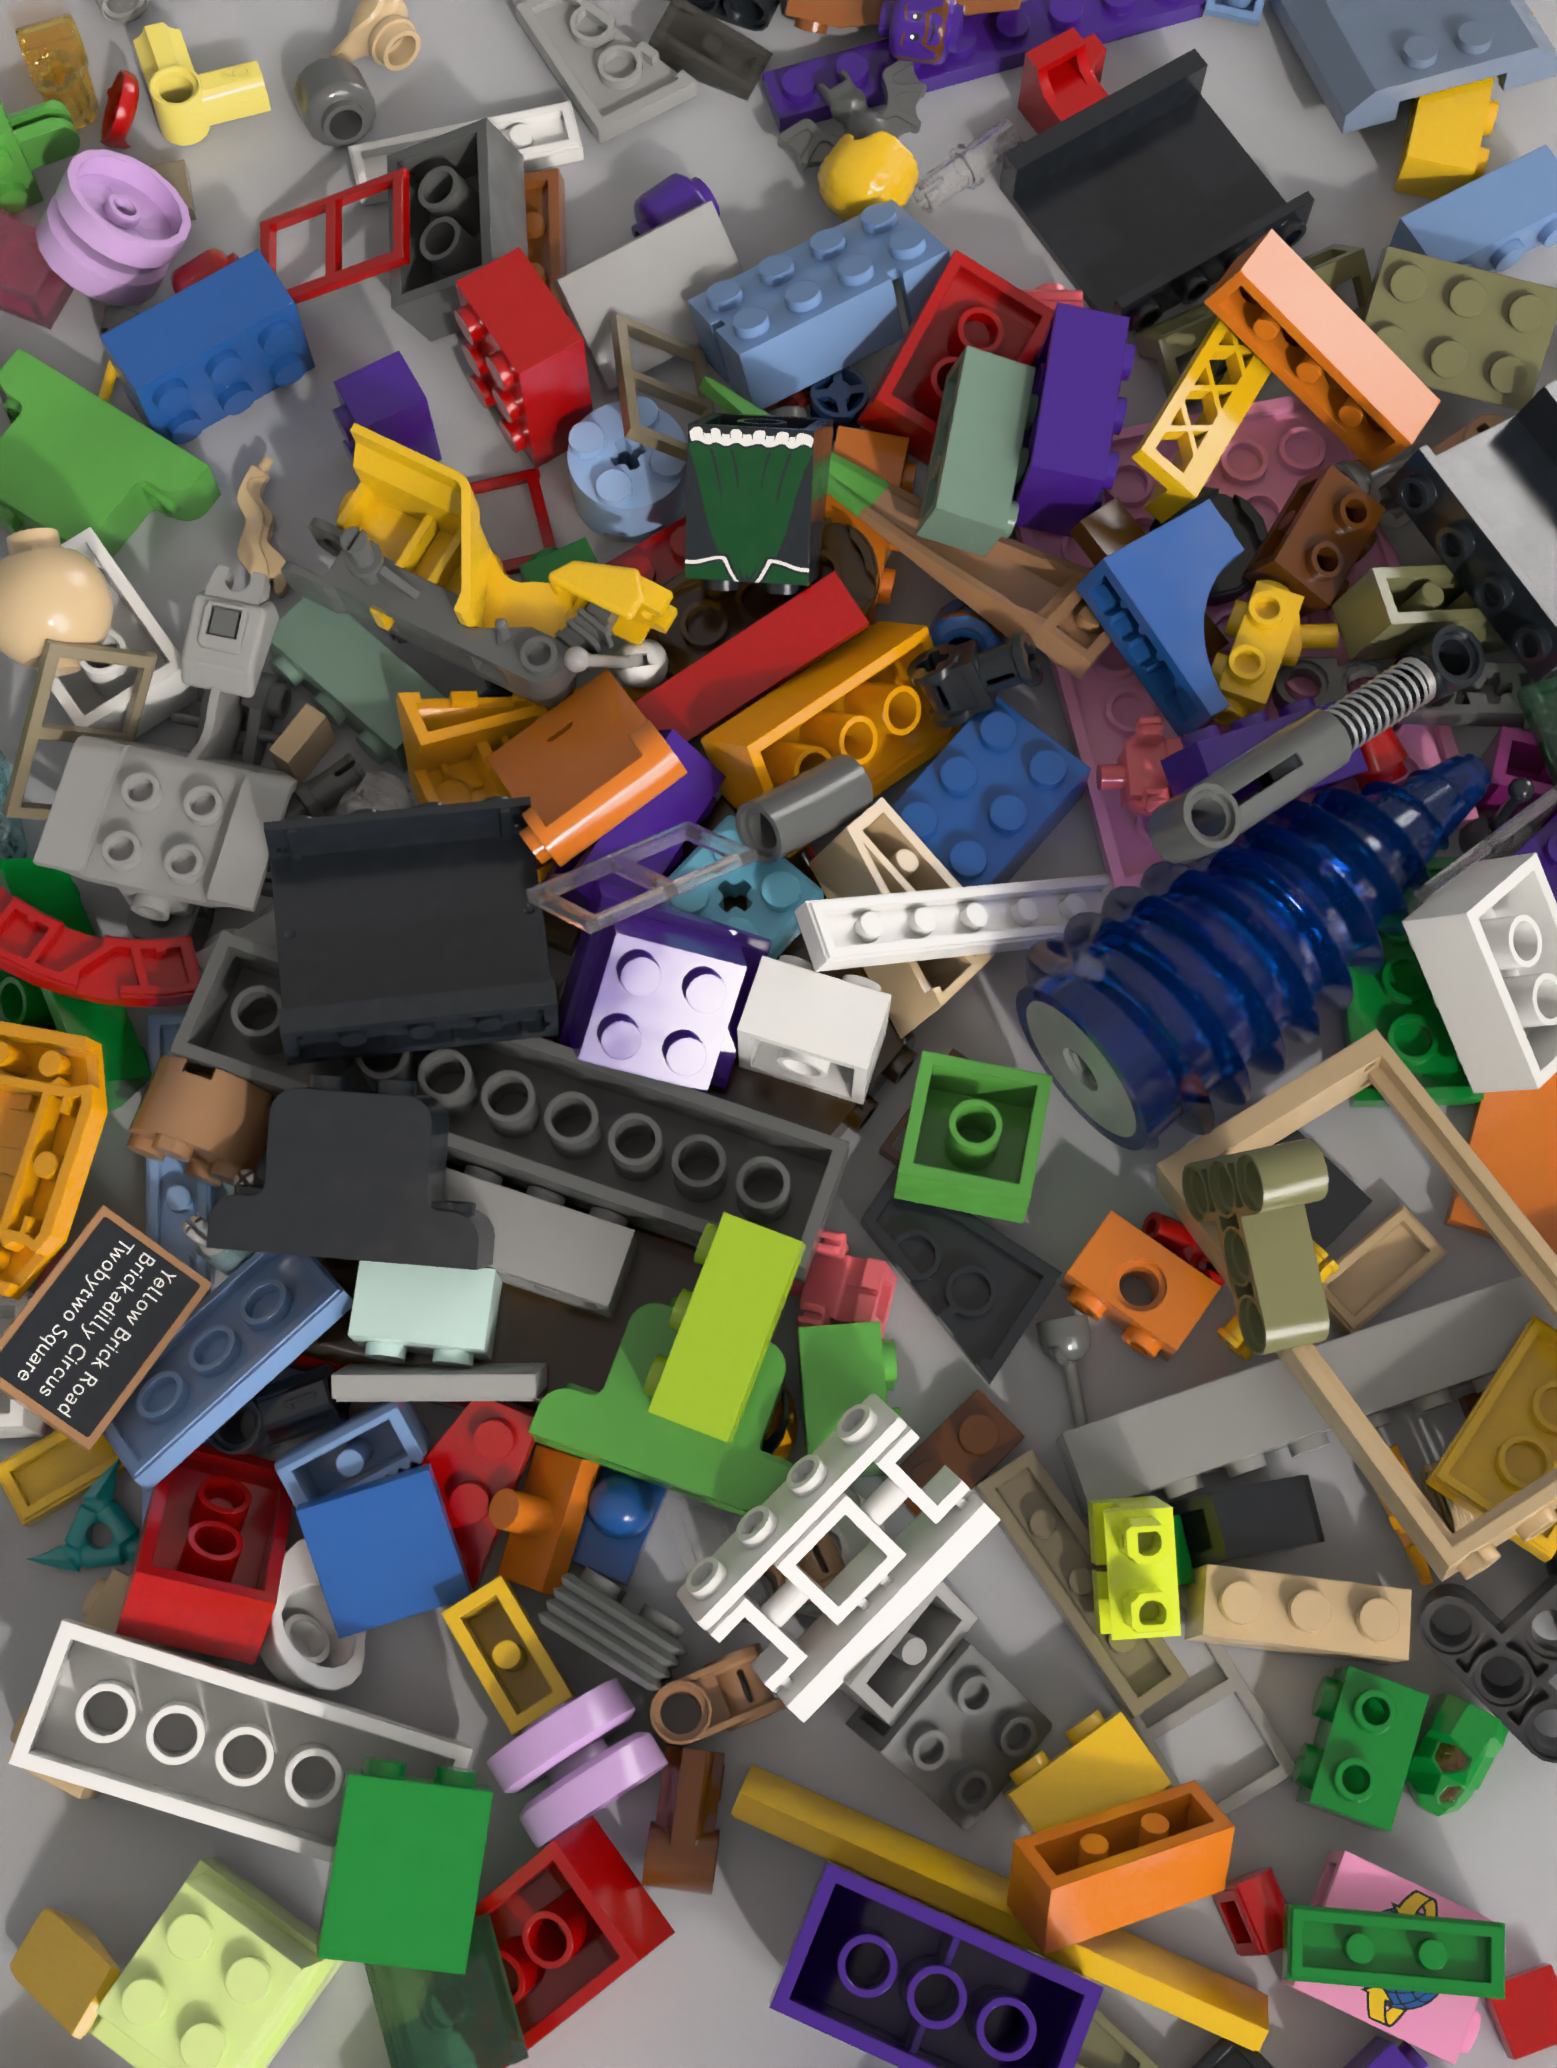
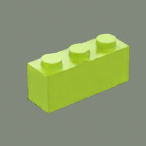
[643,1212,806,1443]

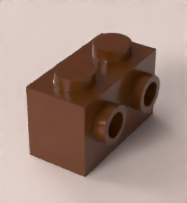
[1243,464,1386,618]

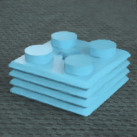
[650,815,824,959]

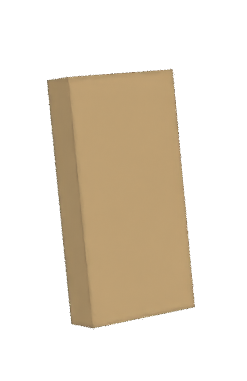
[1322,1204,1448,1336]

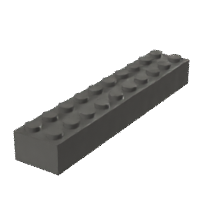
[170,931,850,1284]

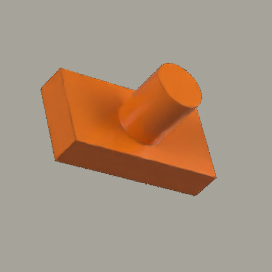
[489,1445,600,1595]

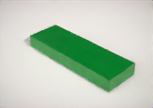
[1282,1903,1505,1999]

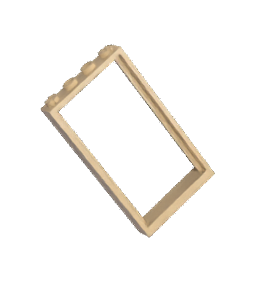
[1157,1029,1557,1582]

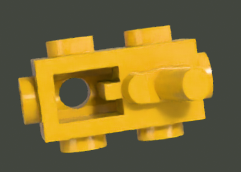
[1211,580,1339,727]

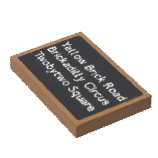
[0,1205,212,1451]

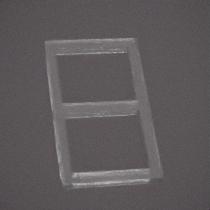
[1389,785,1557,935]
[526,821,758,934]

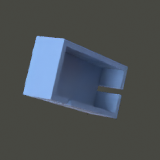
[687,199,950,410]

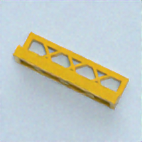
[1131,316,1271,523]

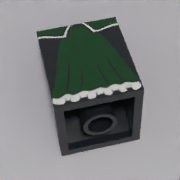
[685,412,834,595]

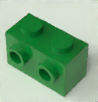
[1292,1665,1429,1832]

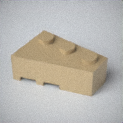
[809,797,998,1039]

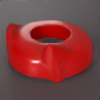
[100,69,139,150]

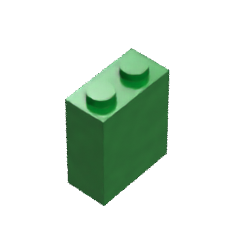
[316,1757,494,1975]

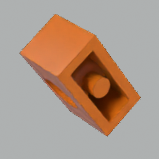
[1059,1210,1221,1361]

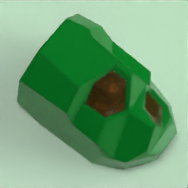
[1405,1693,1509,1817]

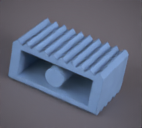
[274,1401,433,1509]

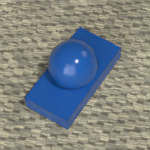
[571,1467,668,1585]

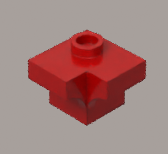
[1018,27,1109,134]

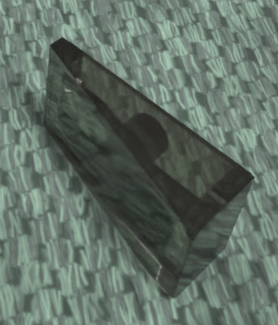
[648,0,773,101]

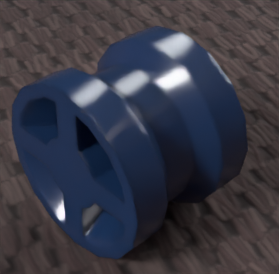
[810,366,869,441]

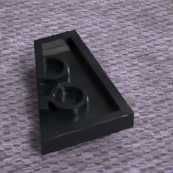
[860,1166,1062,1386]

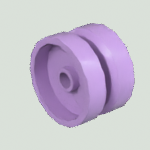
[35,149,192,306]
[486,1677,669,1849]

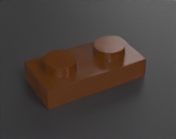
[883,1389,1025,1518]

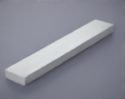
[794,874,1133,972]

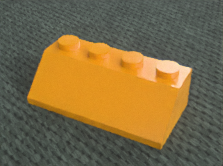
[701,621,961,858]

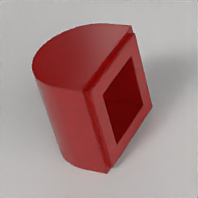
[1212,1866,1287,1957]

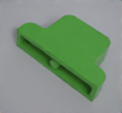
[0,348,221,558]
[528,1297,795,1516]

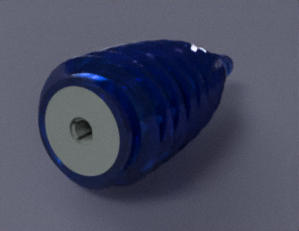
[1016,753,1491,1151]

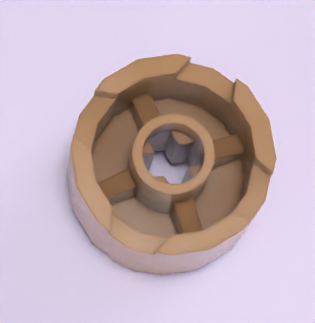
[126,1055,273,1187]

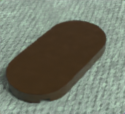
[645,518,880,679]

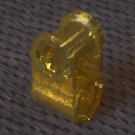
[15,12,99,129]

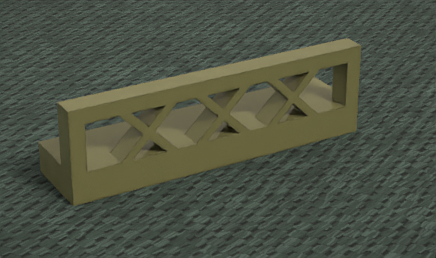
[1134,244,1372,404]

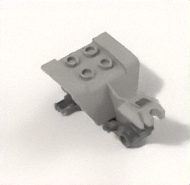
[33,564,297,953]

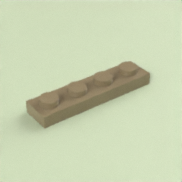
[974,1448,1190,1719]

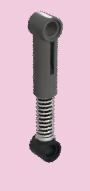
[1149,625,1485,865]

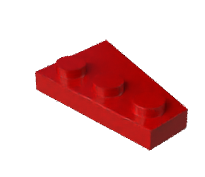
[417,1401,536,1603]

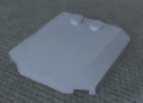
[1267,0,1557,134]

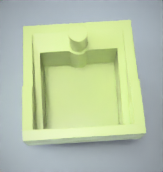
[88,1857,344,2068]

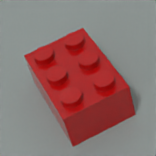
[454,247,593,468]

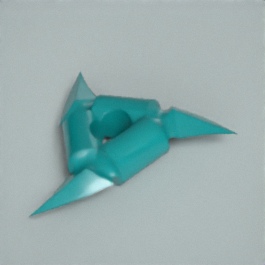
[27,1459,140,1572]

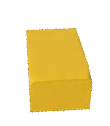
[10,1907,121,2039]

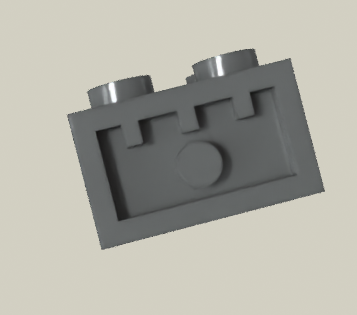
[845,1638,1052,1831]

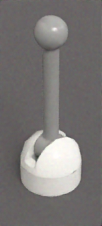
[564,639,668,689]

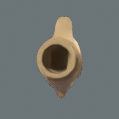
[330,0,421,71]

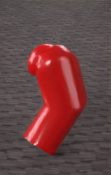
[1141,1211,1225,1286]

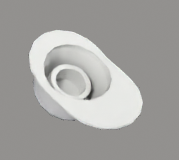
[259,1539,367,1691]

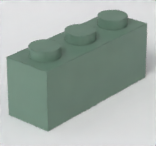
[916,345,1039,557]
[268,597,446,774]

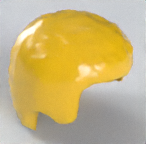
[817,130,919,222]

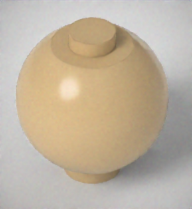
[0,528,113,677]

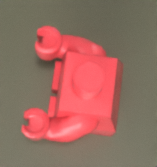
[1096,716,1187,818]
[788,1229,898,1340]

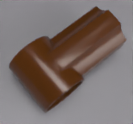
[642,1746,725,1895]

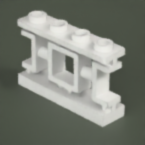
[676,1393,1001,1722]

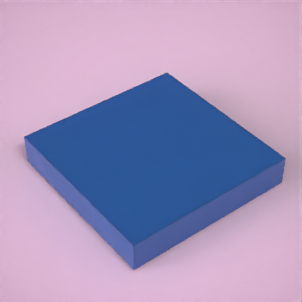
[295,1463,472,1639]

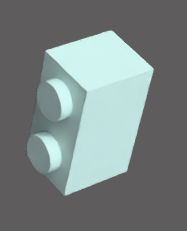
[348,1260,502,1368]

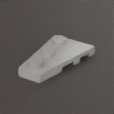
[515,0,698,144]

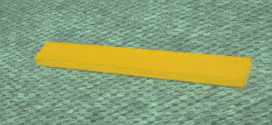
[730,1764,1269,2052]

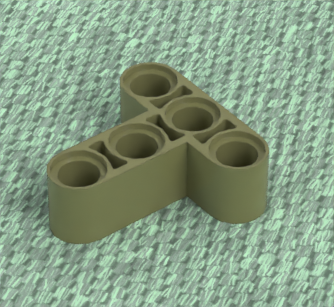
[1182,1138,1330,1356]

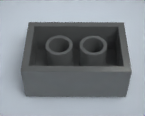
[387,118,528,342]

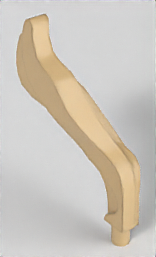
[237,455,290,598]

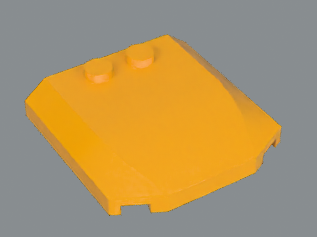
[0,1021,108,1300]

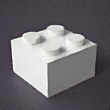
[737,955,892,1105]

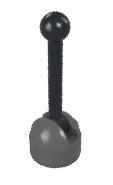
[1458,777,1534,862]

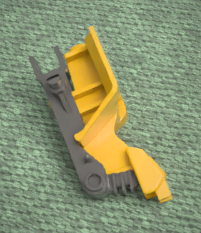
[281,423,678,708]

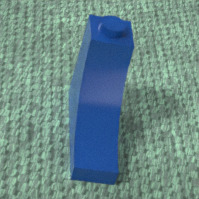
[1076,499,1245,737]

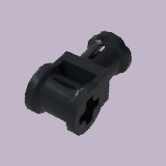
[907,631,1043,728]

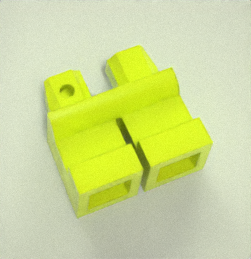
[1087,1496,1181,1640]

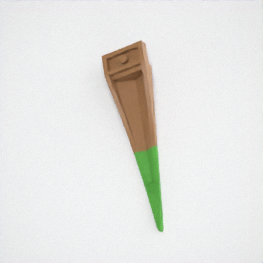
[699,376,1113,680]

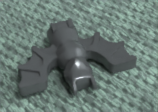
[777,60,927,171]

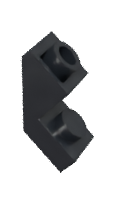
[1168,1474,1325,1570]

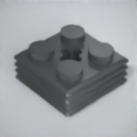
[538,1566,687,1693]

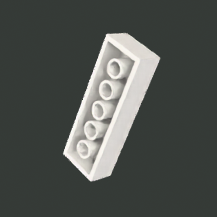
[8,1617,473,1862]

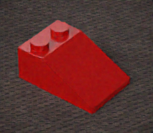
[856,250,1054,466]
[115,1444,293,1665]
[421,1815,675,2068]

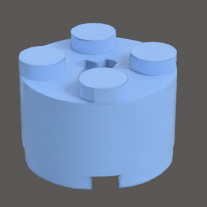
[567,396,687,543]

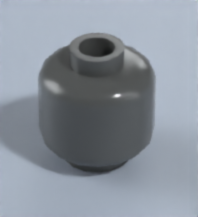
[294,57,376,147]

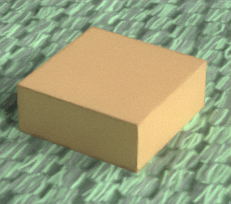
[269,703,336,782]

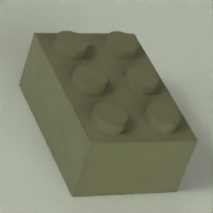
[1361,246,1557,411]

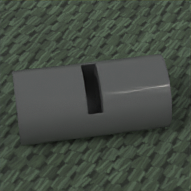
[736,754,873,864]

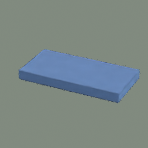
[103,1252,353,1492]

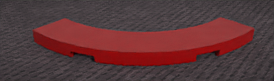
[0,886,202,1007]

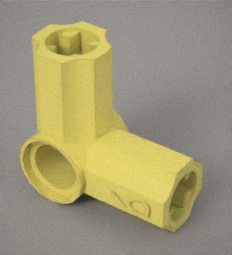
[133,22,271,146]

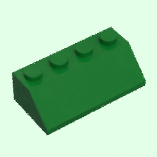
[0,858,152,1112]

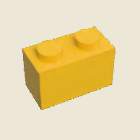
[1393,76,1499,200]
[441,1575,578,1736]
[1003,1709,1172,1835]

